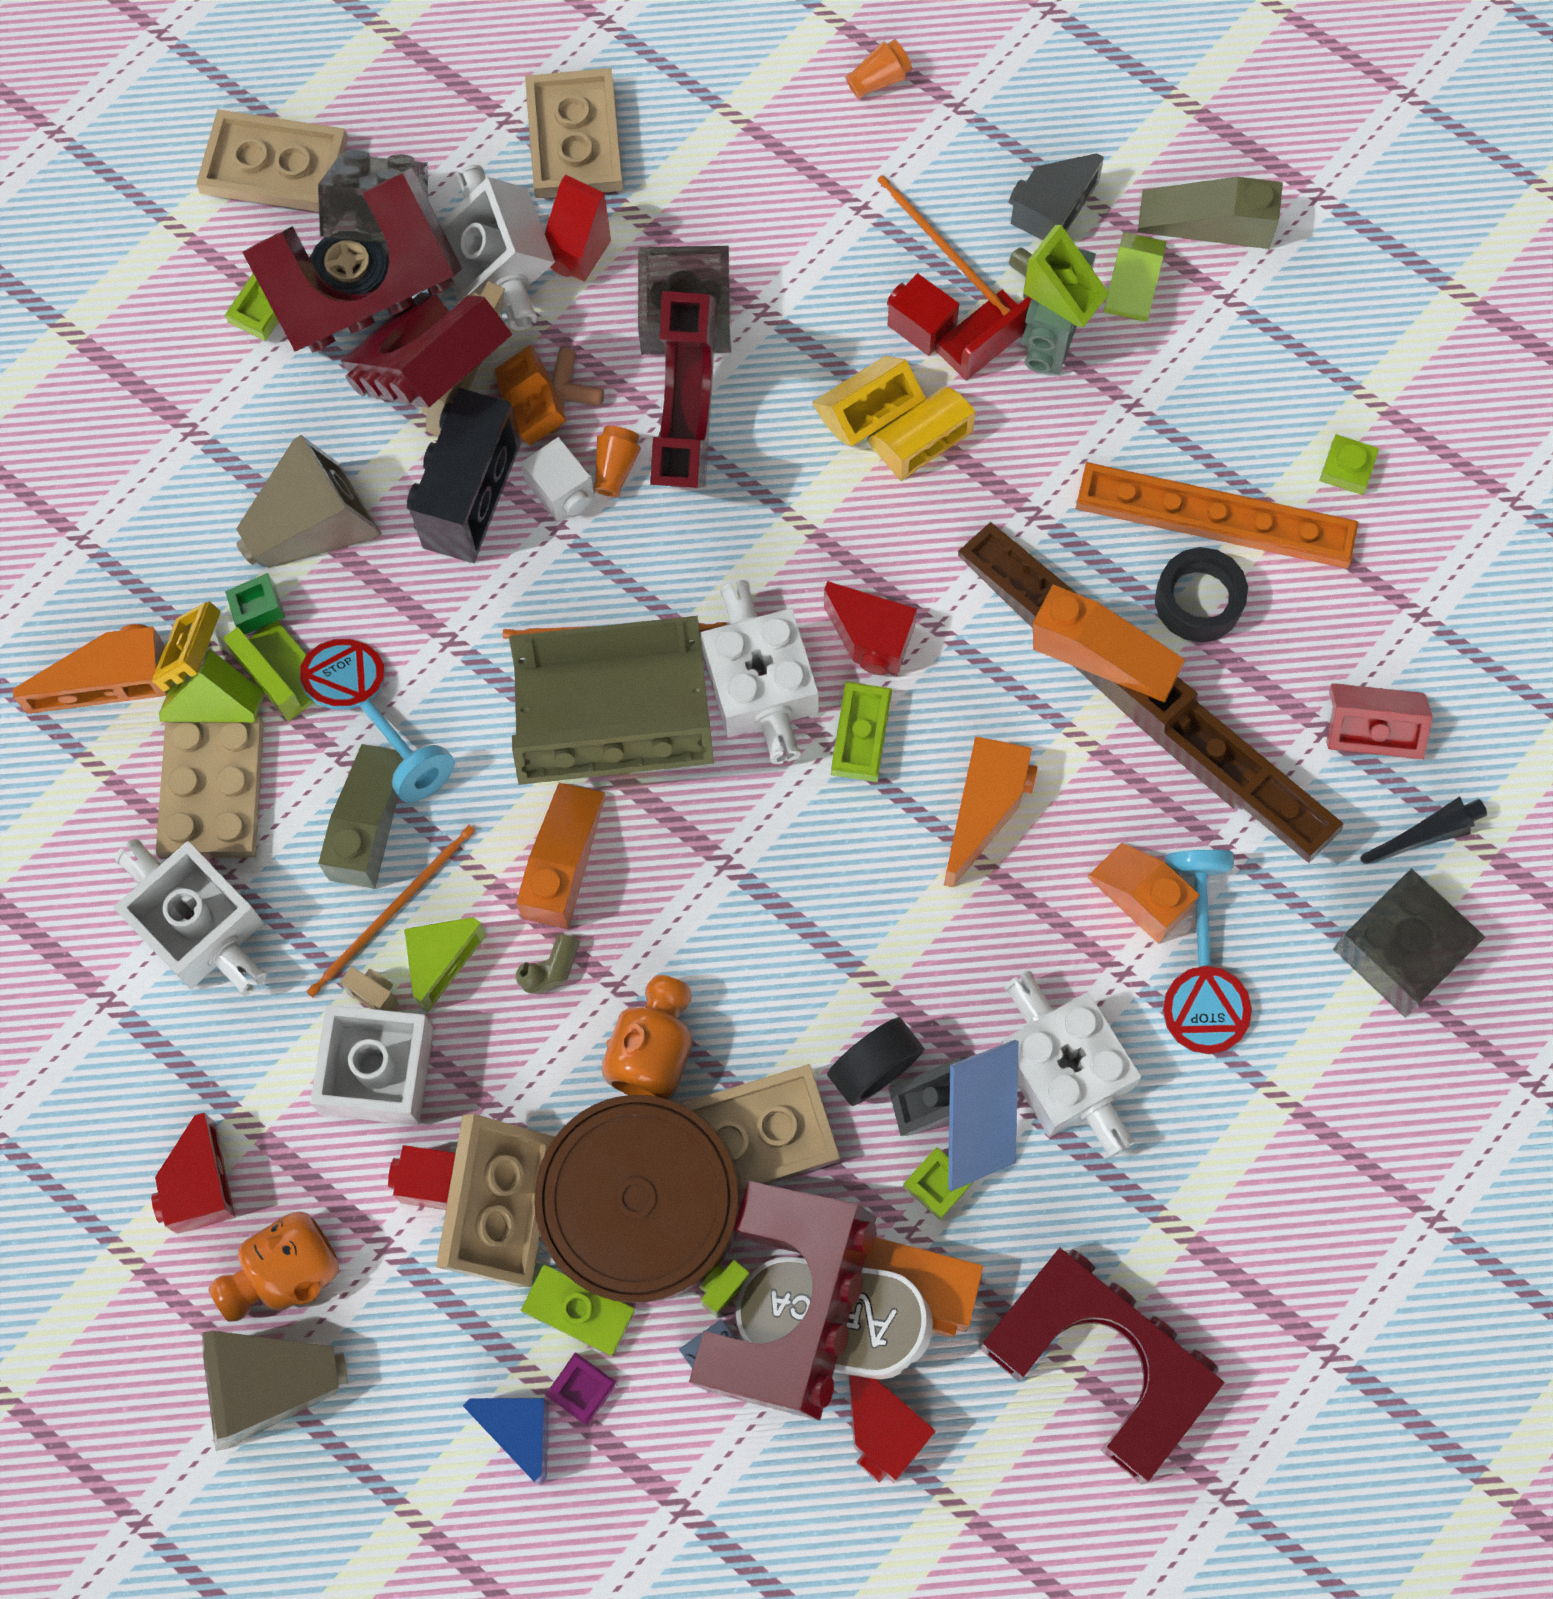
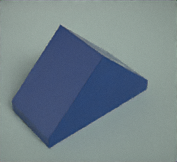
[462,1398,549,1485]

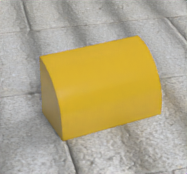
[812,356,926,447]
[868,387,976,481]

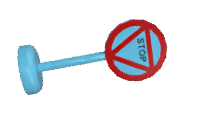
[300,639,455,803]
[1162,850,1252,1055]

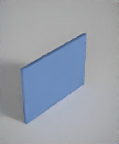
[948,1040,1019,1191]

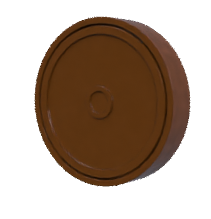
[534,1095,742,1303]

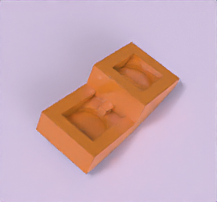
[494,345,567,446]

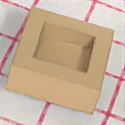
[340,966,399,1011]

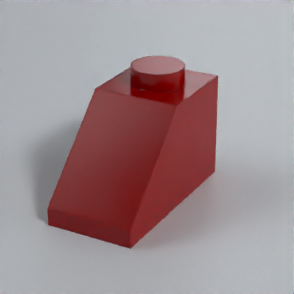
[544,174,611,282]
[824,581,917,676]
[151,1112,236,1234]
[848,1374,936,1484]

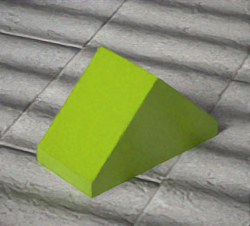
[1023,225,1110,327]
[1104,232,1167,322]
[159,649,264,723]
[404,917,487,1013]

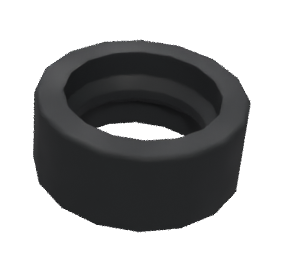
[1155,547,1248,642]
[827,1017,925,1106]

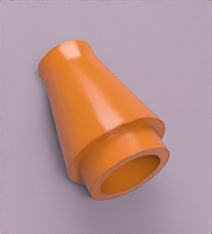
[845,39,912,99]
[593,426,641,498]

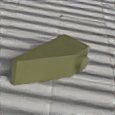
[1137,177,1283,249]
[318,744,404,889]

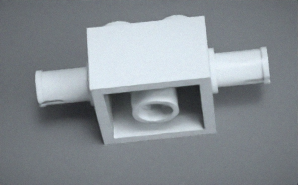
[440,164,555,330]
[700,580,819,764]
[113,839,267,996]
[1001,970,1141,1158]

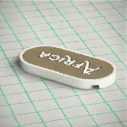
[736,1257,933,1379]

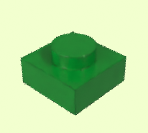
[225,573,285,635]

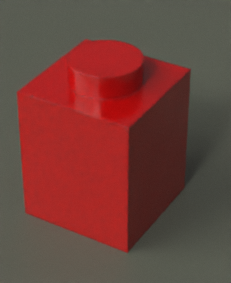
[887,273,960,356]
[388,1145,456,1210]

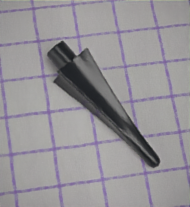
[1360,796,1487,864]

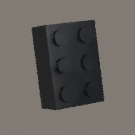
[407,387,521,564]

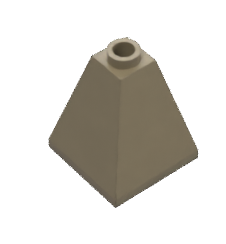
[236,435,382,568]
[202,1331,348,1451]

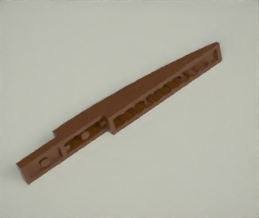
[958,522,1344,863]

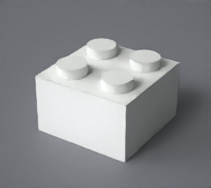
[310,1005,434,1125]

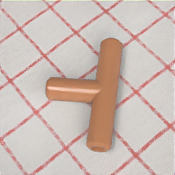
[550,347,604,434]

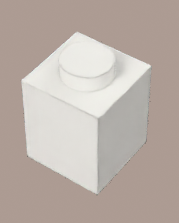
[521,437,594,522]

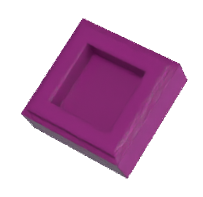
[545,1352,618,1427]

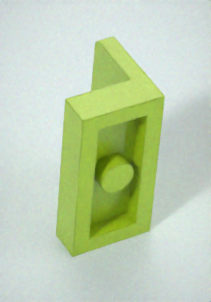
[223,621,314,722]

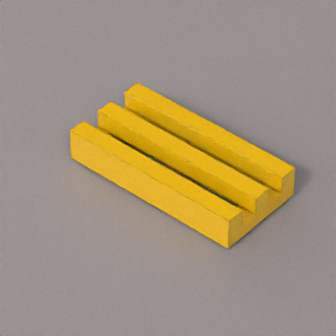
[152,601,221,692]

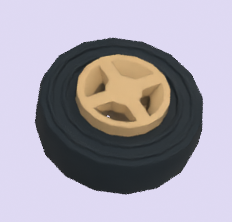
[310,229,389,294]

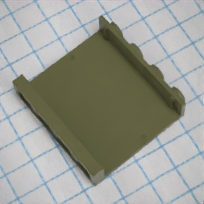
[509,616,714,785]

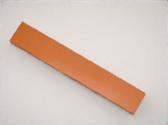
[1075,462,1359,569]

